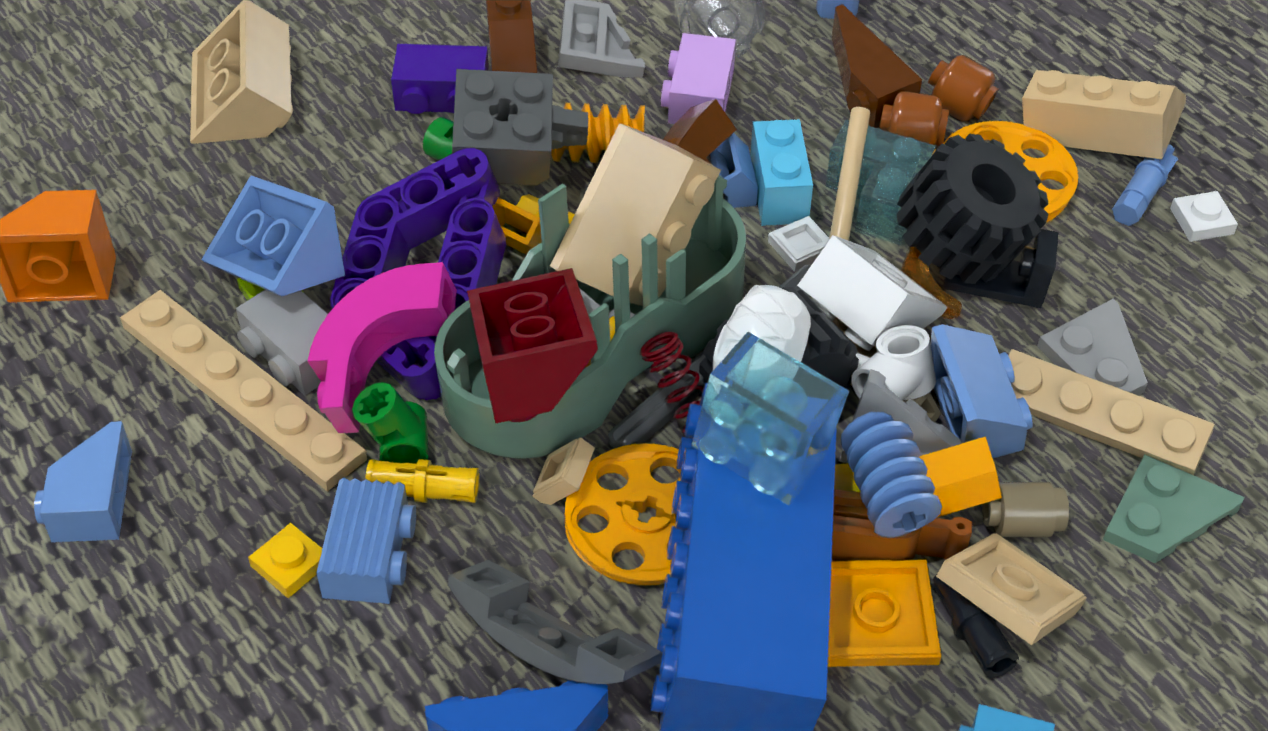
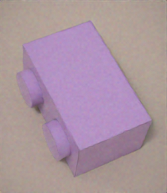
[661,33,736,124]

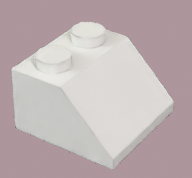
[797,235,948,351]

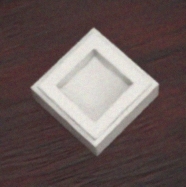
[768,216,829,272]

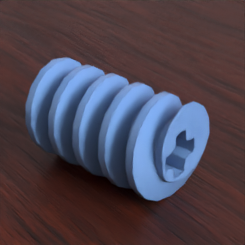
[840,412,943,538]

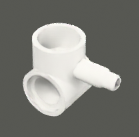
[852,325,936,401]

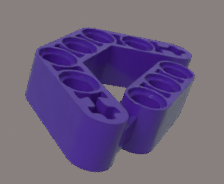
[330,148,506,400]

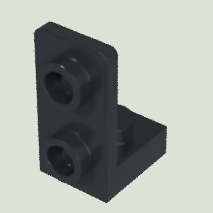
[943,229,1059,308]

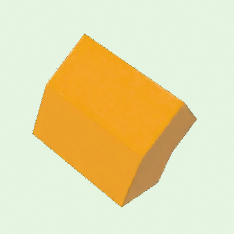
[492,197,542,255]
[919,436,1002,518]

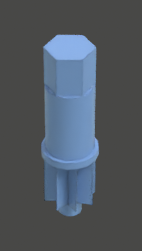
[1112,144,1178,226]

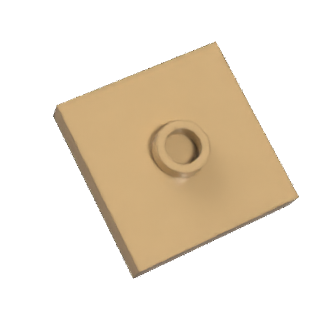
[936,533,1087,645]

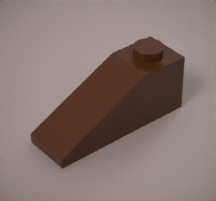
[486,0,537,73]
[832,4,922,129]

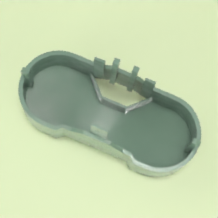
[434,175,746,459]

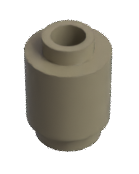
[982,482,1069,537]

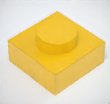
[248,523,322,598]

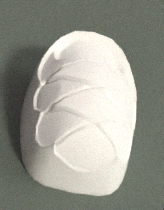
[713,285,811,400]

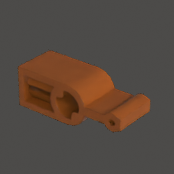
[832,489,972,561]

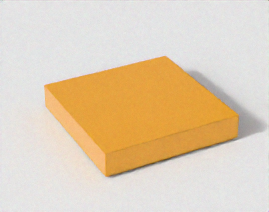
[828,560,941,667]

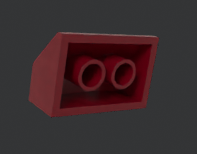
[467,268,598,424]

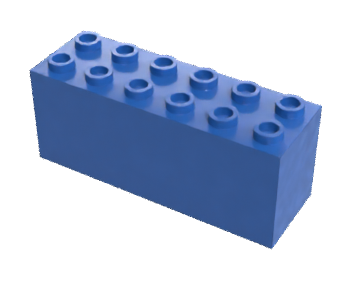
[651,383,837,731]

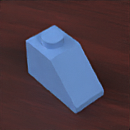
[34,421,132,542]

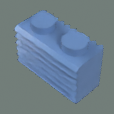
[317,477,416,604]

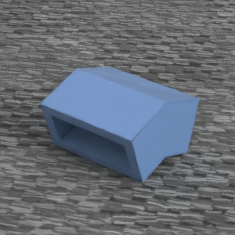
[710,133,758,208]

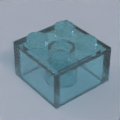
[691,331,849,506]

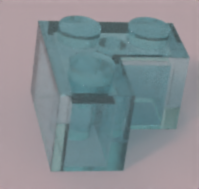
[826,120,936,245]

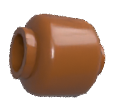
[928,55,999,121]
[879,91,949,155]

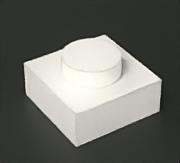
[1170,191,1238,242]

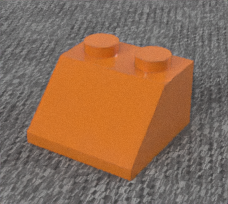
[0,190,116,302]

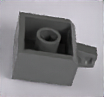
[452,69,588,185]

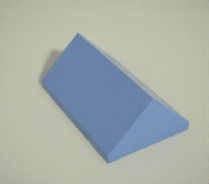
[201,176,345,297]

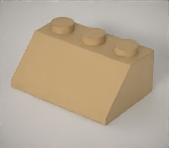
[190,0,293,144]
[1022,70,1186,160]
[550,123,721,306]

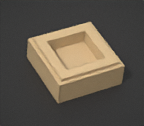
[533,437,595,505]

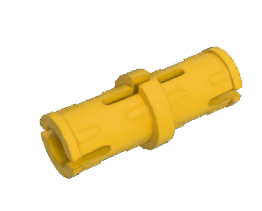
[365,459,480,503]

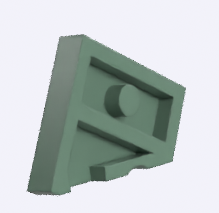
[1103,454,1245,563]

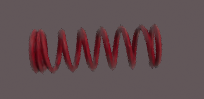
[640,332,704,434]

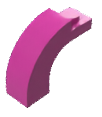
[307,262,457,433]

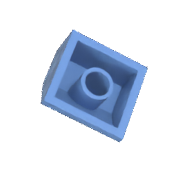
[931,324,1033,458]

